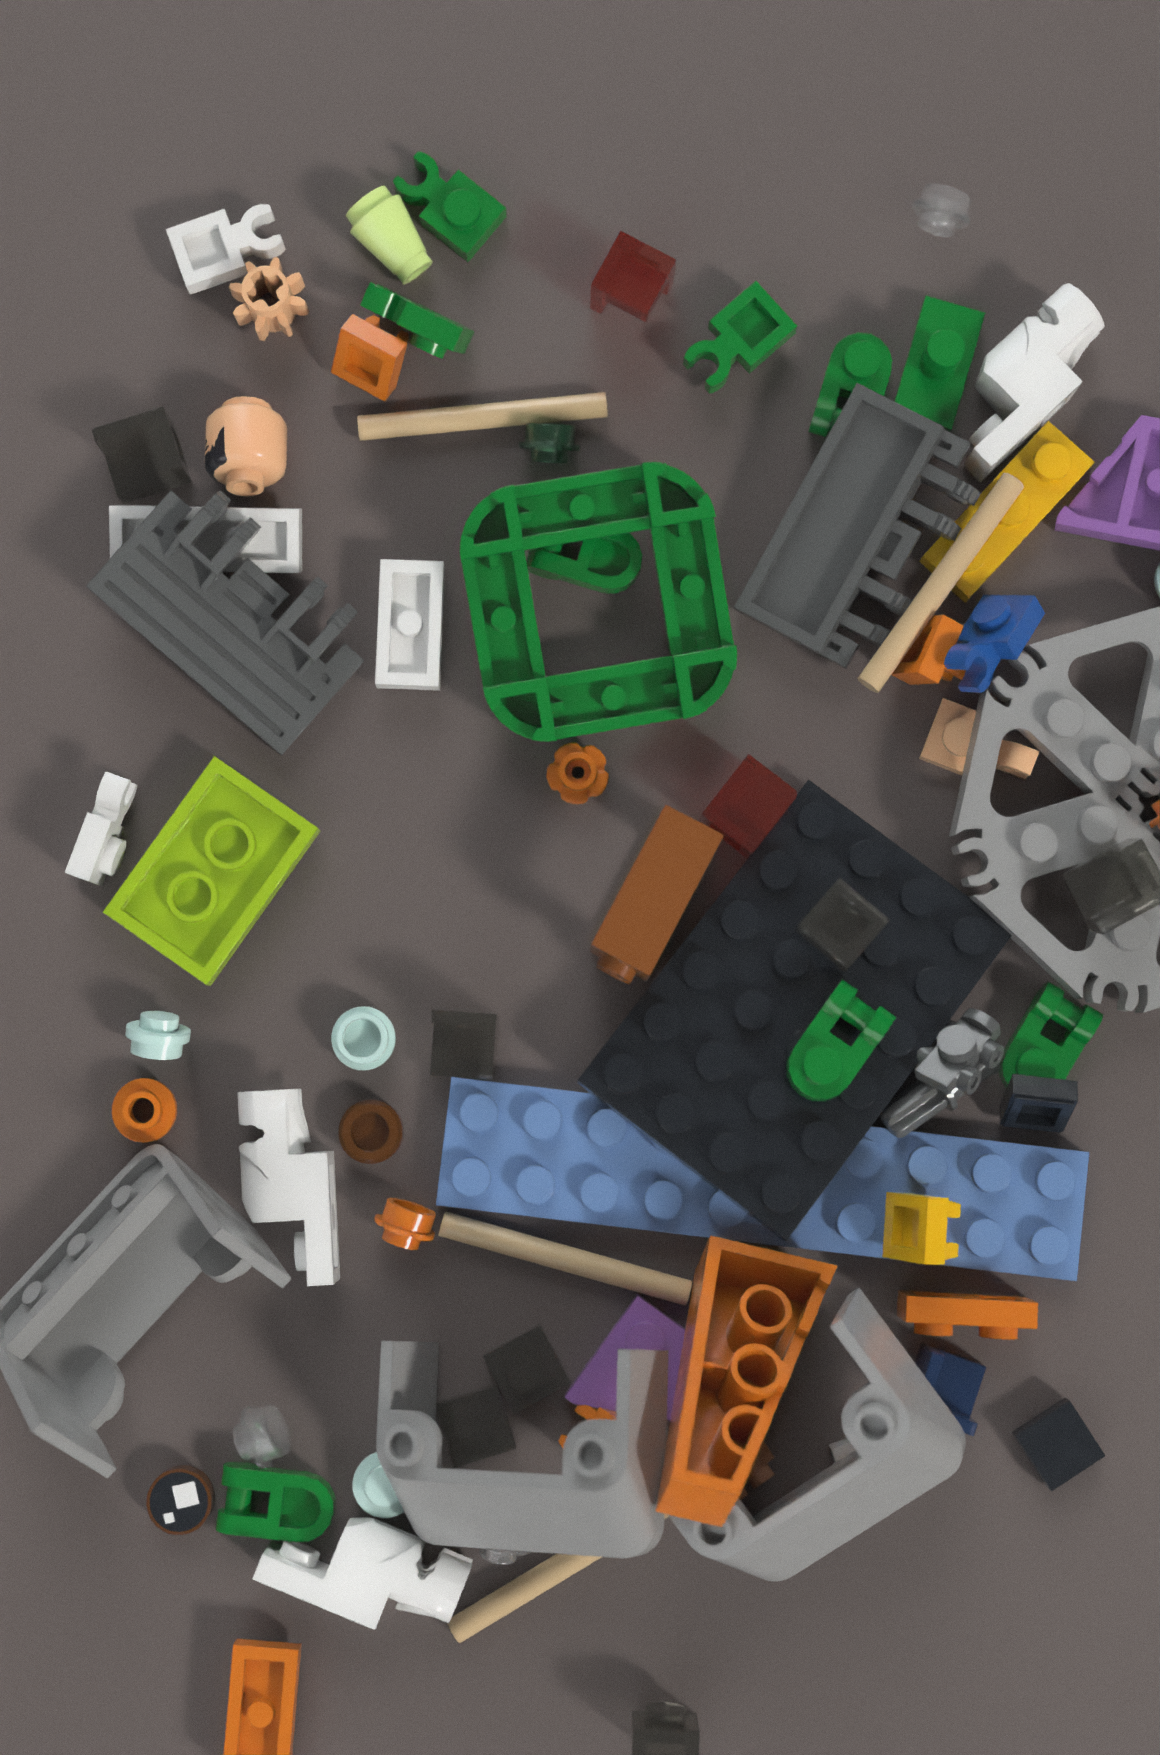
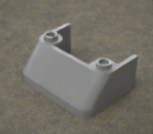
[0,1144,292,1479]
[666,1287,966,1582]
[376,1341,669,1558]

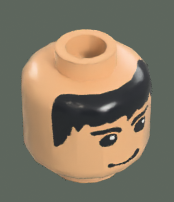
[204,396,287,496]

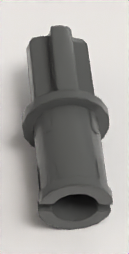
[879,1061,1001,1138]

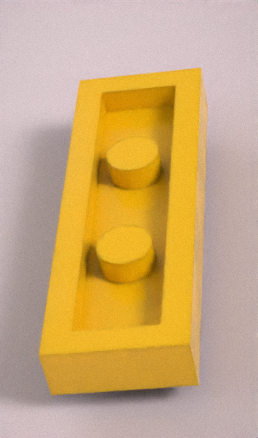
[919,421,1095,603]

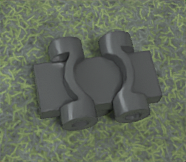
[915,1008,1004,1095]

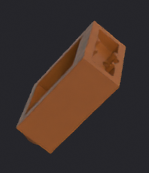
[590,804,724,986]

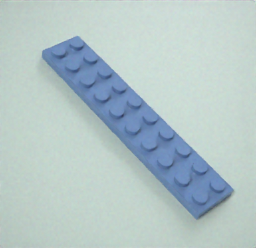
[436,1077,1089,1281]

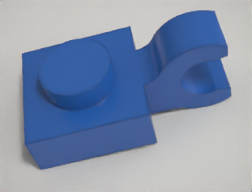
[944,594,1045,693]

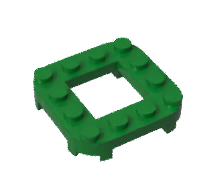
[460,462,737,742]

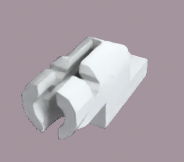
[964,283,1105,483]
[237,1089,340,1286]
[252,1517,473,1630]

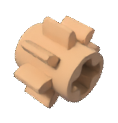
[229,257,309,341]

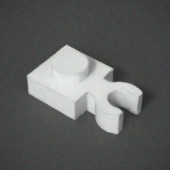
[166,204,286,295]
[65,772,137,886]

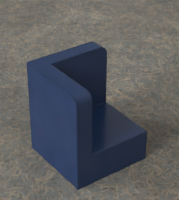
[915,1342,986,1436]

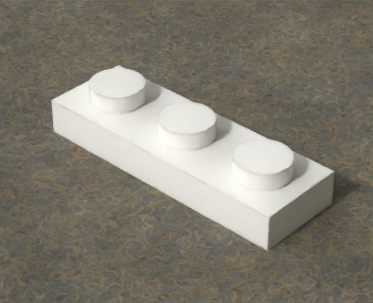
[109,505,302,573]

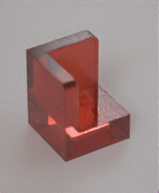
[590,231,677,322]
[698,754,797,859]

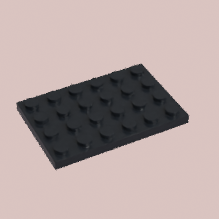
[577,779,1012,1242]

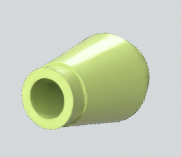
[346,186,433,285]

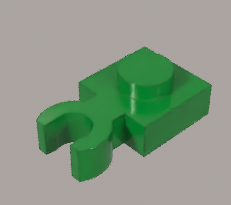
[393,151,507,262]
[683,281,797,394]
[360,282,475,359]

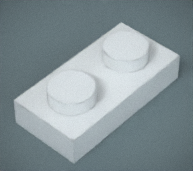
[375,559,445,690]

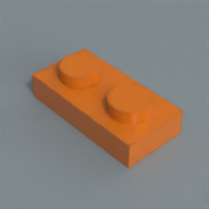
[897,1290,1038,1340]
[223,1638,302,1755]

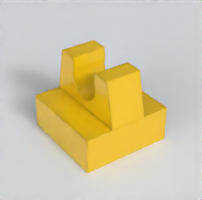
[882,1192,961,1265]

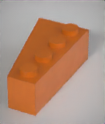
[655,1235,837,1527]

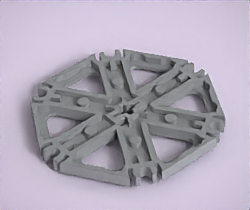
[949,606,1160,1013]

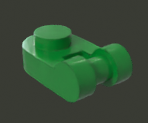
[808,332,892,437]
[526,533,642,594]
[787,979,896,1101]
[999,980,1103,1089]
[216,1462,336,1542]

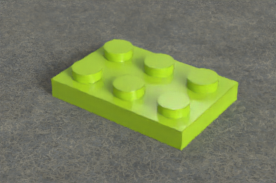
[103,756,321,986]

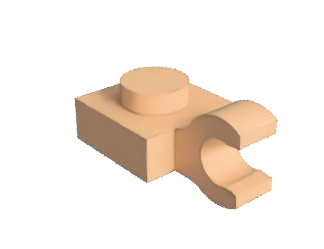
[919,698,1039,780]

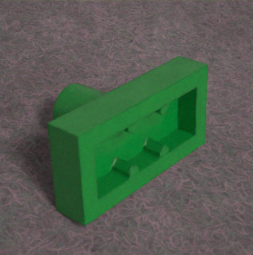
[894,296,985,432]

